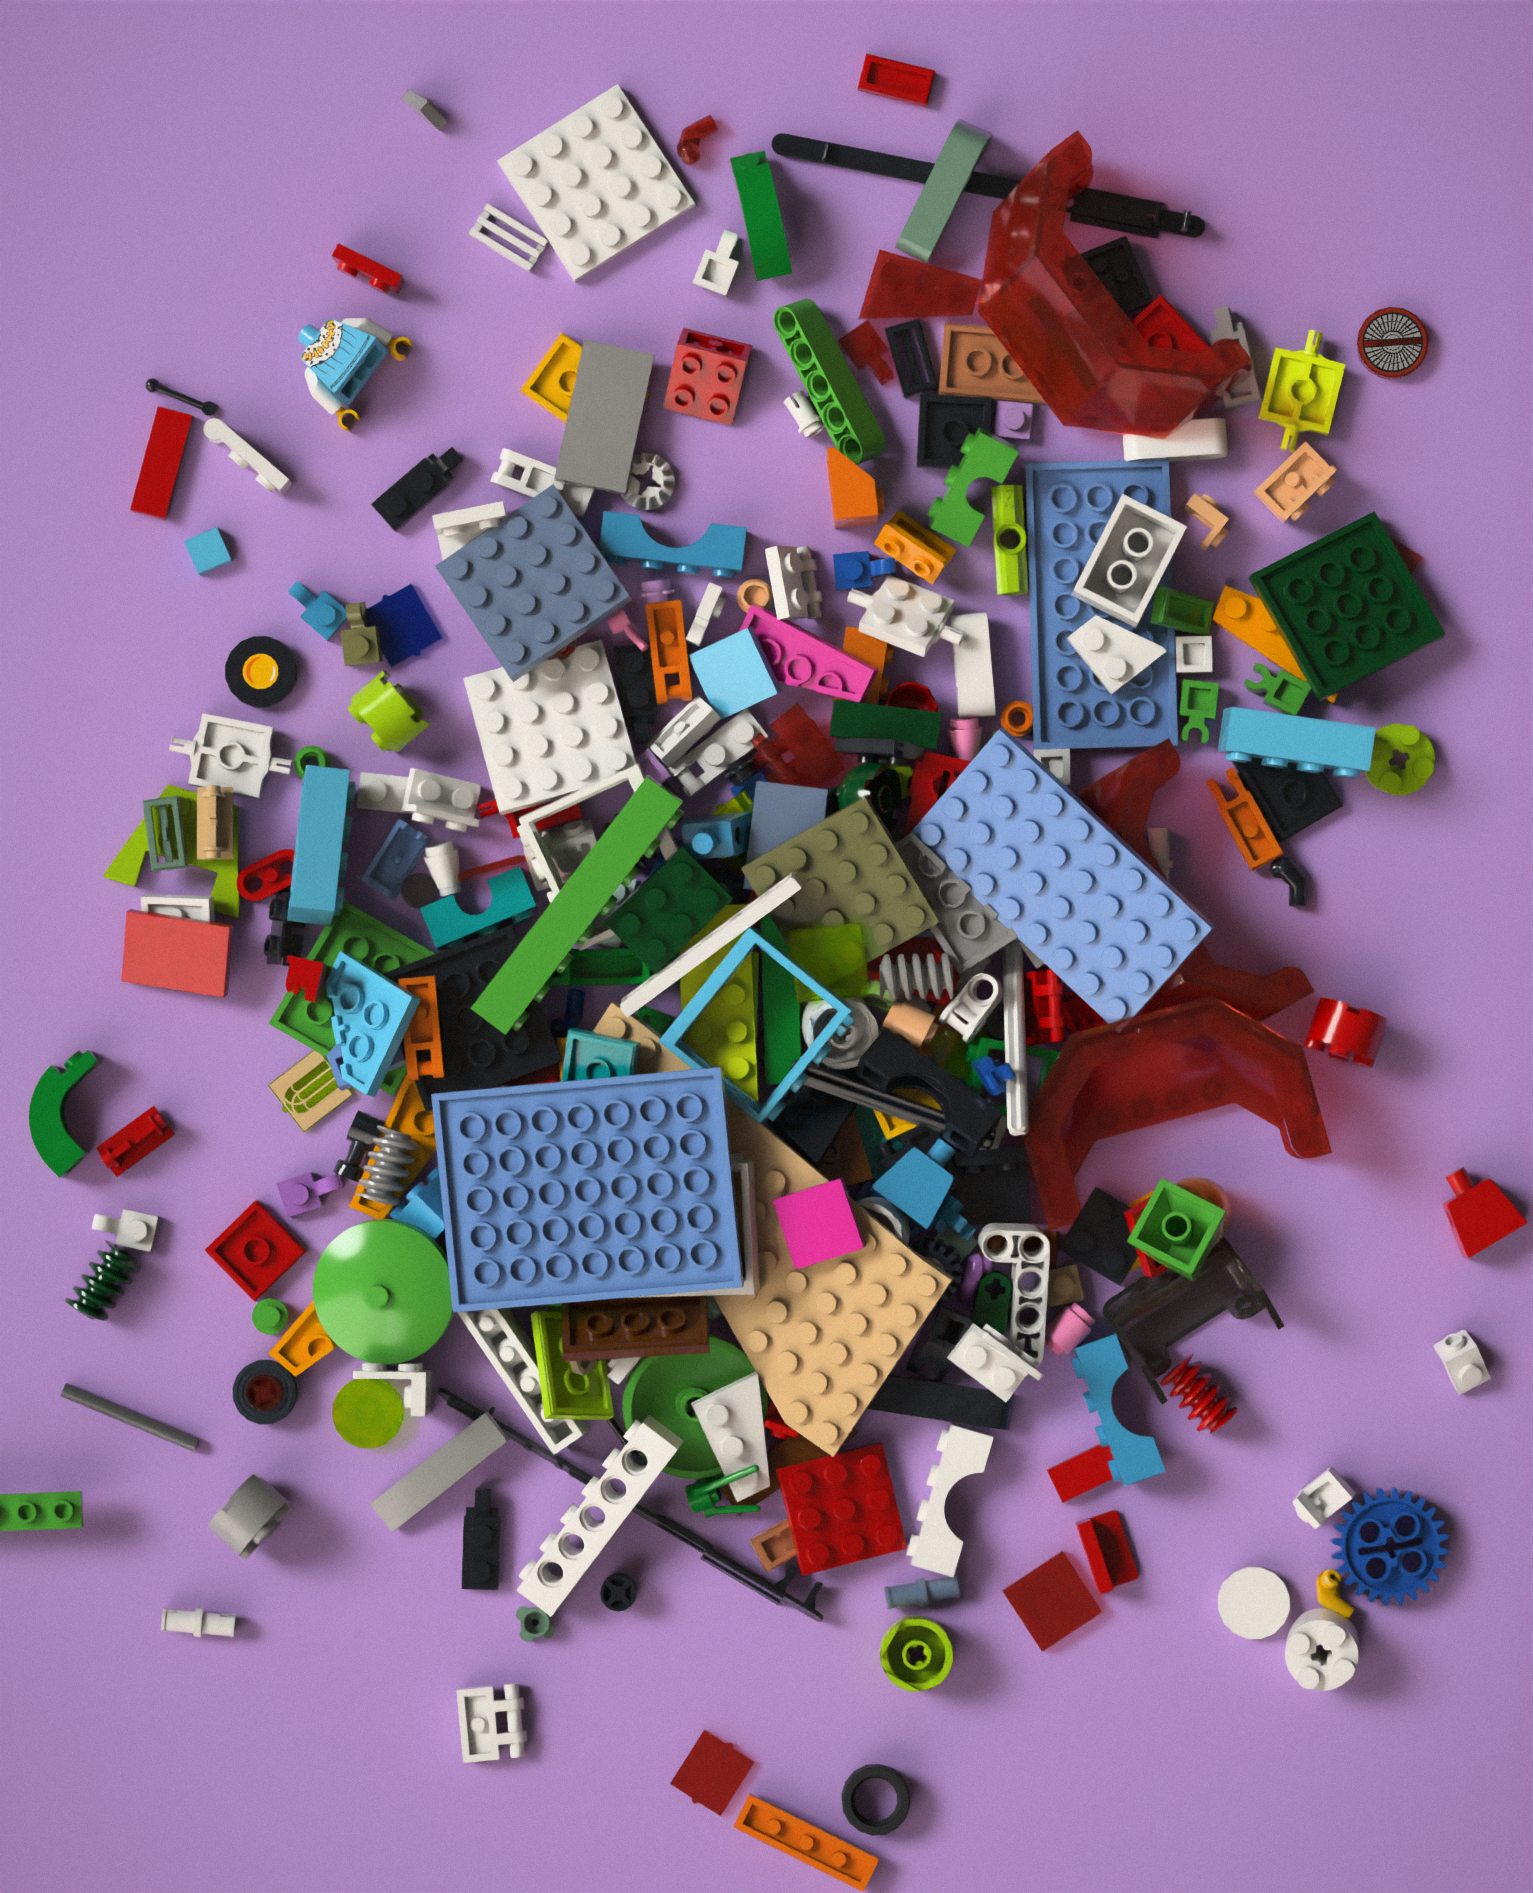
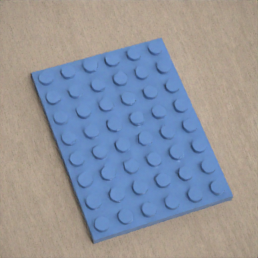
[431,1067,744,1313]

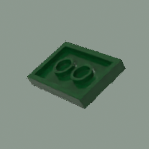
[604,845,733,974]

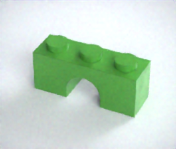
[927,427,1019,547]

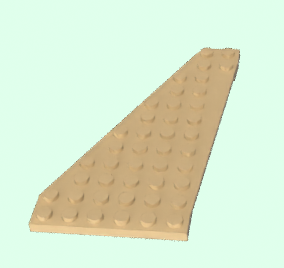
[593,1001,954,1457]

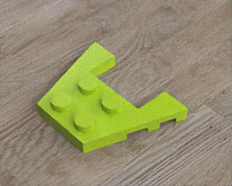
[104,784,241,919]

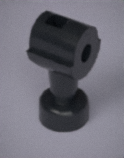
[333,1110,385,1182]

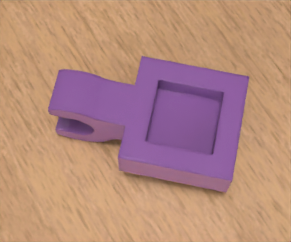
[276,1172,344,1217]

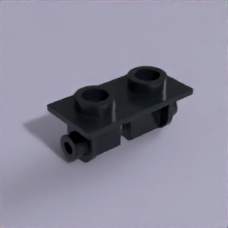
[264,892,305,966]

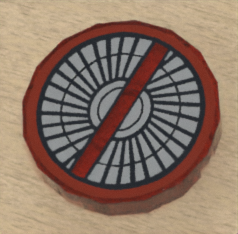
[1356,307,1429,379]

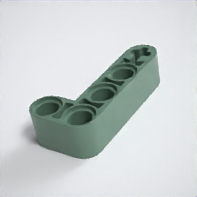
[895,119,993,263]

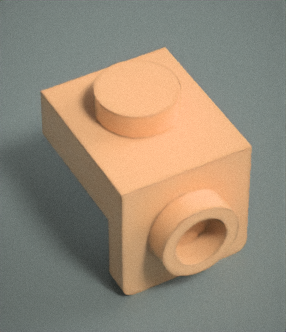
[1183,493,1229,551]

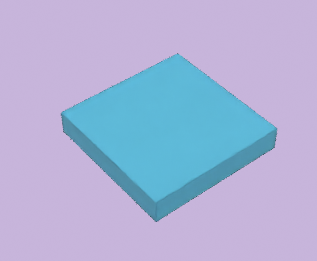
[688,626,782,720]

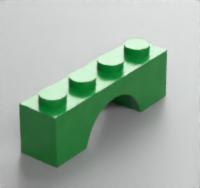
[547,948,680,987]

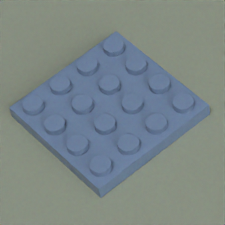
[435,484,633,682]

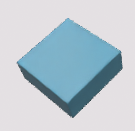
[184,527,232,575]

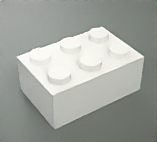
[1071,494,1187,627]

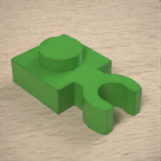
[1244,663,1312,716]
[1178,679,1219,744]

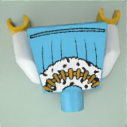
[298,318,412,431]

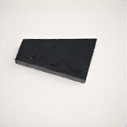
[768,1066,870,1169]

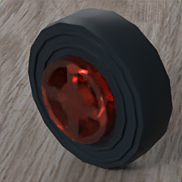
[232,1360,298,1425]

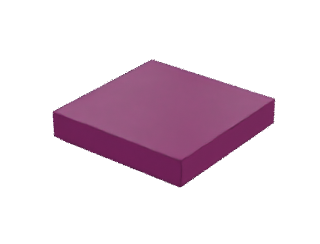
[772,1177,866,1269]

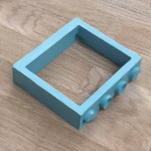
[659,926,855,1124]

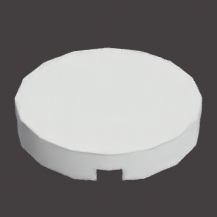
[1218,1567,1290,1639]

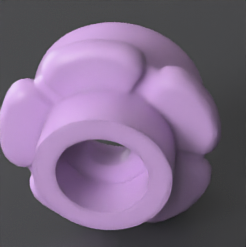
[639,579,674,604]

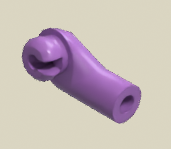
[956,1253,993,1305]

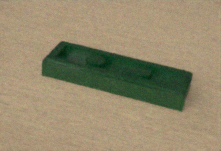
[829,699,942,749]

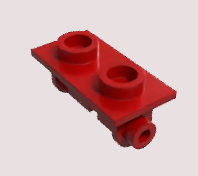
[96,1106,175,1177]

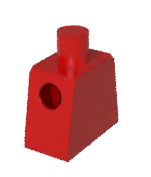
[1442,1167,1527,1258]

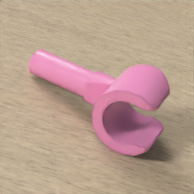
[606,610,649,652]

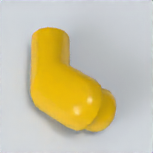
[1316,1569,1355,1619]

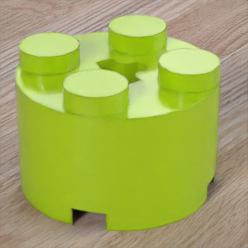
[347,670,431,753]
[879,1615,953,1692]

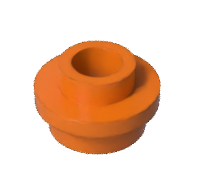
[1000,701,1033,737]

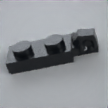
[371,447,463,532]
[614,642,658,744]
[462,1488,501,1590]

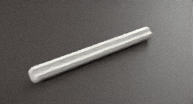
[1002,943,1029,1136]

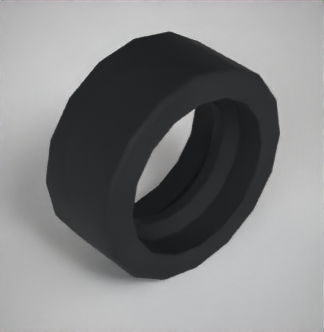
[841,1764,910,1836]

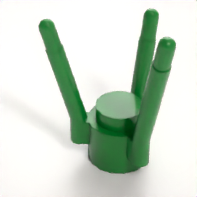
[685,1465,761,1518]

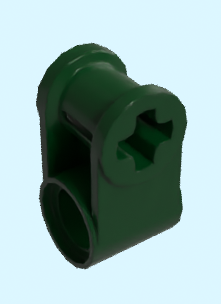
[970,1270,1011,1337]

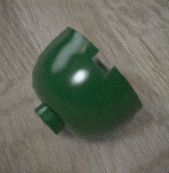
[835,762,902,833]

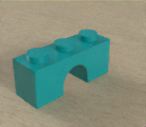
[420,866,538,950]

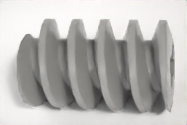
[879,953,953,1000]
[355,1125,419,1205]

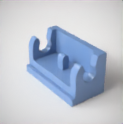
[361,819,432,901]

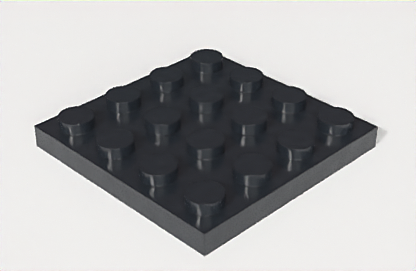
[383,926,562,1112]

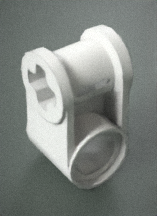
[939,973,1003,1043]

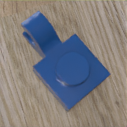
[833,551,896,591]
[971,1055,1016,1096]

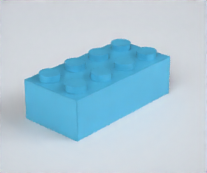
[1217,707,1376,778]
[287,765,355,926]

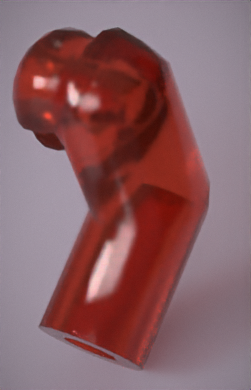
[676,115,718,165]

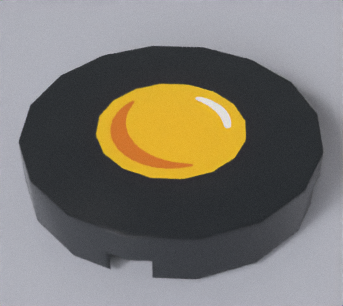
[225,636,297,708]

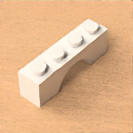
[906,1424,994,1577]

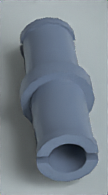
[884,1575,960,1610]

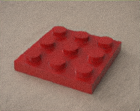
[776,1442,907,1575]

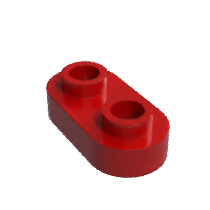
[236,849,295,902]

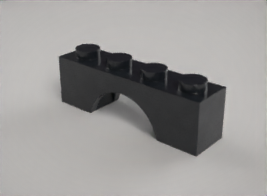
[855,1028,1003,1158]

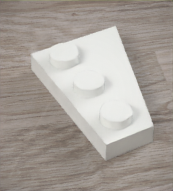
[691,1371,770,1502]

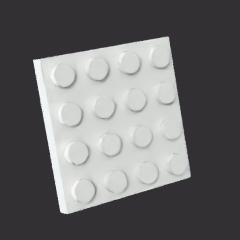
[497,84,695,282]
[463,640,636,815]

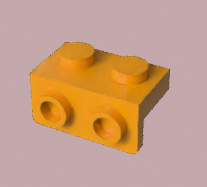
[874,510,957,585]

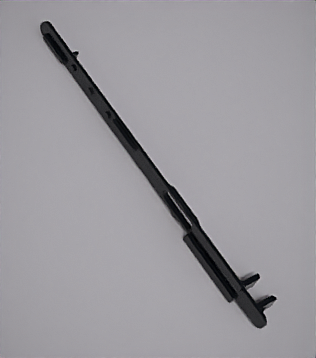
[772,133,1205,239]
[437,1388,824,1622]

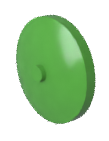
[313,1219,455,1364]
[622,1335,768,1479]

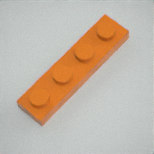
[733,1793,880,1892]

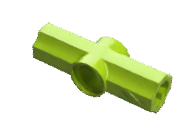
[991,485,1029,596]

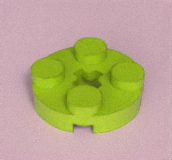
[1364,723,1435,796]

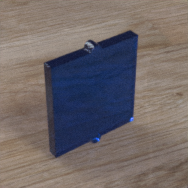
[367,584,443,668]

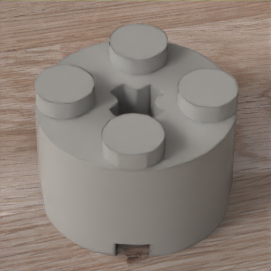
[207,1473,293,1561]

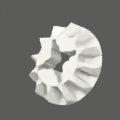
[621,452,675,510]

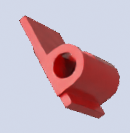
[903,751,971,838]

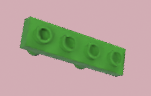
[0,1491,84,1531]

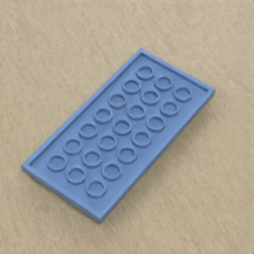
[1025,459,1178,750]
[910,728,1216,1033]

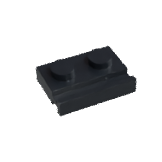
[834,737,925,767]

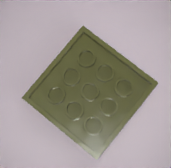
[741,795,941,985]

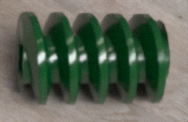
[65,1240,141,1321]

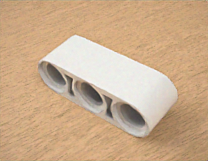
[1122,418,1228,462]
[950,612,996,719]

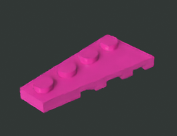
[739,603,879,703]

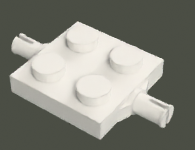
[847,575,965,657]
[169,713,293,799]

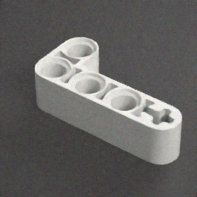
[978,1223,1050,1367]

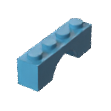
[599,511,747,579]
[1070,1334,1166,1487]

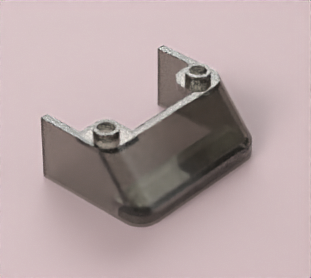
[1103,1235,1284,1405]

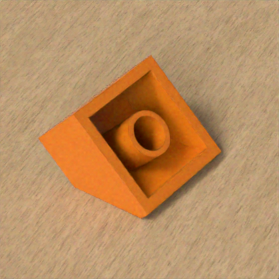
[826,447,885,529]

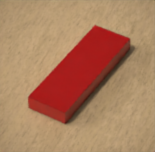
[130,406,194,520]

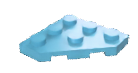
[325,951,421,1097]

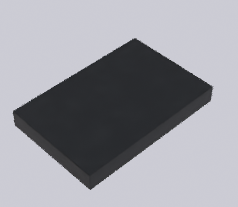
[1231,757,1343,843]

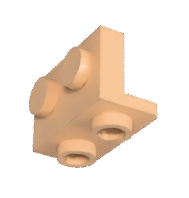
[1253,442,1338,523]

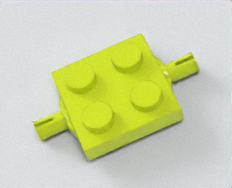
[1258,330,1346,452]

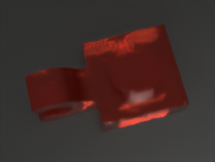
[838,320,894,386]

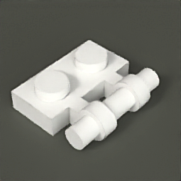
[765,546,823,620]
[456,1683,527,1763]

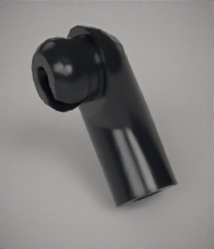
[1270,857,1307,906]

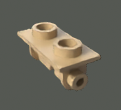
[197,785,233,859]

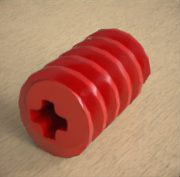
[1160,1353,1239,1434]

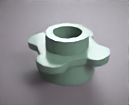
[516,1606,555,1642]

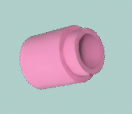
[1045,1302,1096,1356]

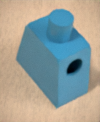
[681,812,753,859]
[872,1138,956,1229]

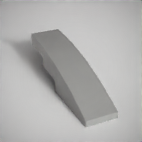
[370,1411,510,1532]

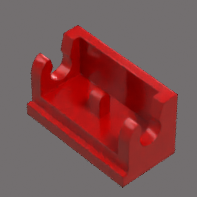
[285,955,330,1005]

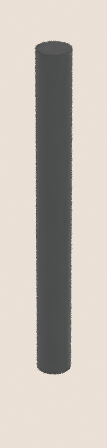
[61,1383,200,1452]

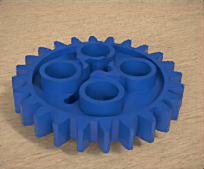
[1330,1487,1450,1606]

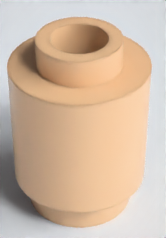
[882,1000,939,1048]

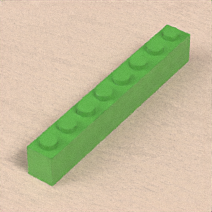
[471,774,684,1035]

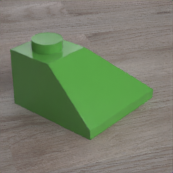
[1127,1178,1226,1281]

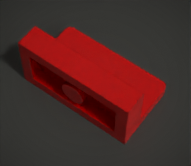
[1075,1510,1139,1594]

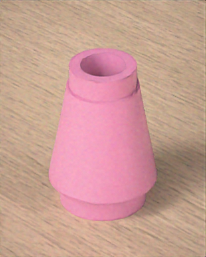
[947,718,983,761]

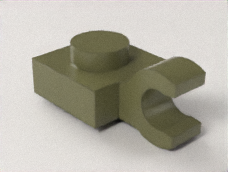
[340,602,383,666]

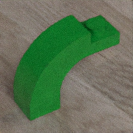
[730,151,792,281]
[29,1050,102,1178]

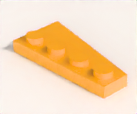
[1212,586,1338,705]

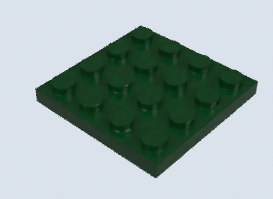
[1248,511,1446,702]

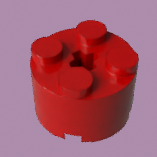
[1303,998,1387,1068]

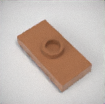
[748,1517,797,1572]

